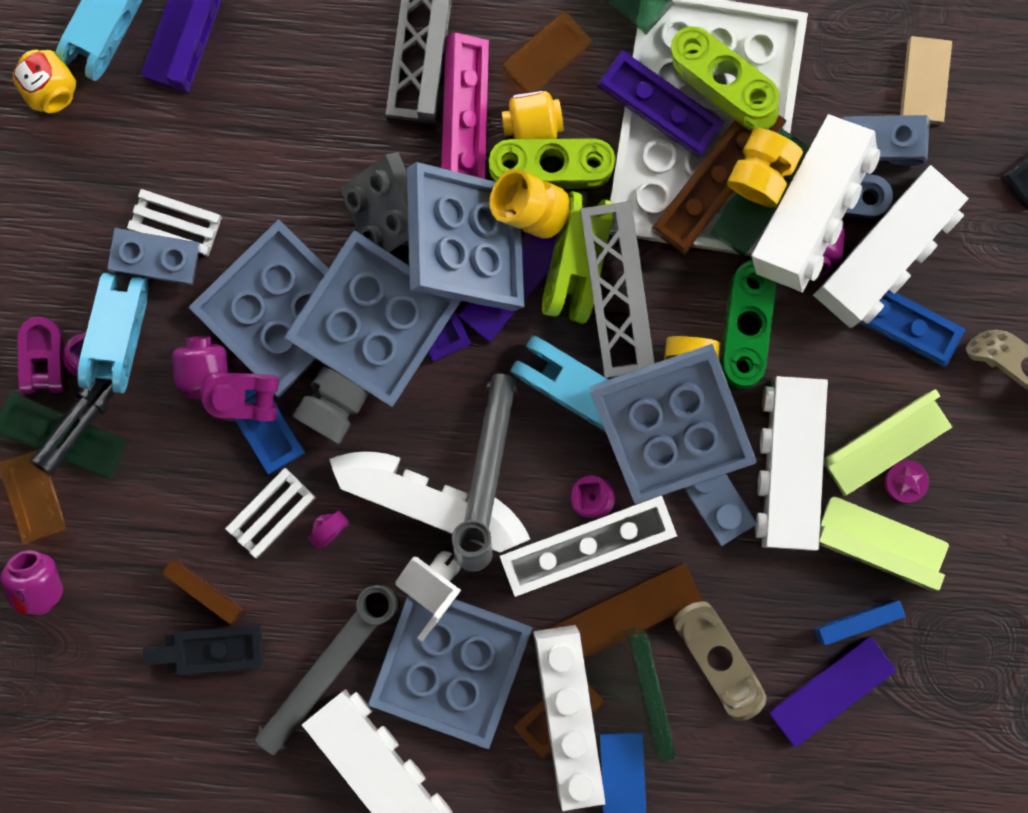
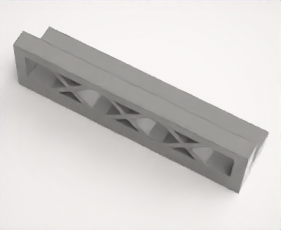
[386,0,452,124]
[580,201,655,378]

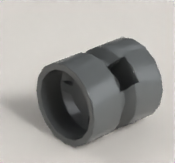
[292,366,370,444]

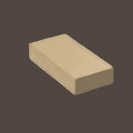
[900,36,952,125]

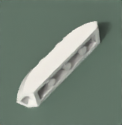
[329,452,530,553]

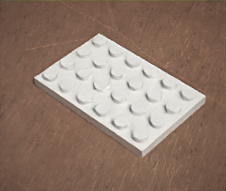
[610,0,808,256]

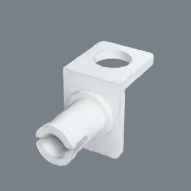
[395,551,461,642]

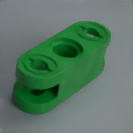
[720,261,776,390]

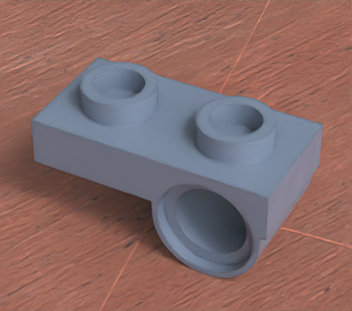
[843,115,930,166]
[107,228,200,286]

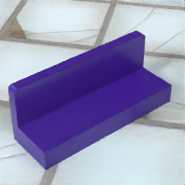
[142,0,222,93]

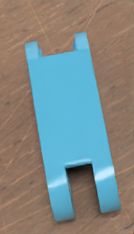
[55,0,143,81]
[78,273,148,394]
[510,336,608,432]

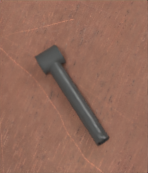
[452,374,518,572]
[255,584,399,755]

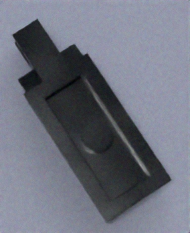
[143,625,264,675]

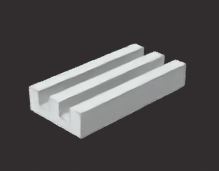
[127,189,222,256]
[225,468,316,558]

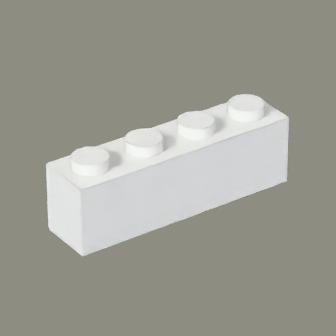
[752,114,880,293]
[813,165,969,328]
[755,376,828,551]
[500,496,677,597]
[533,625,605,811]
[302,689,453,813]

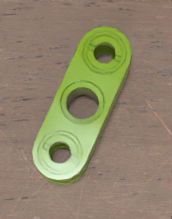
[671,26,780,131]
[489,139,615,189]
[542,191,614,324]

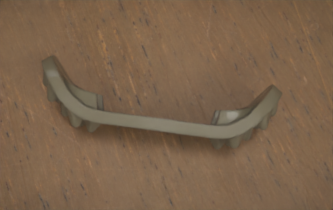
[966,329,1028,390]
[673,602,767,721]

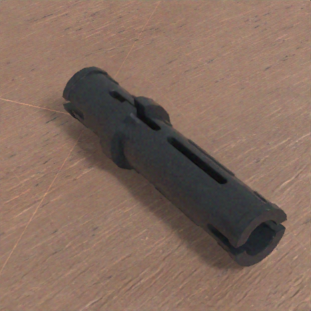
[29,378,115,476]

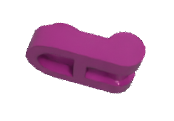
[17,317,66,394]
[199,373,279,421]

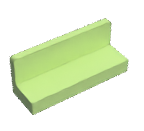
[823,389,952,496]
[819,497,949,591]

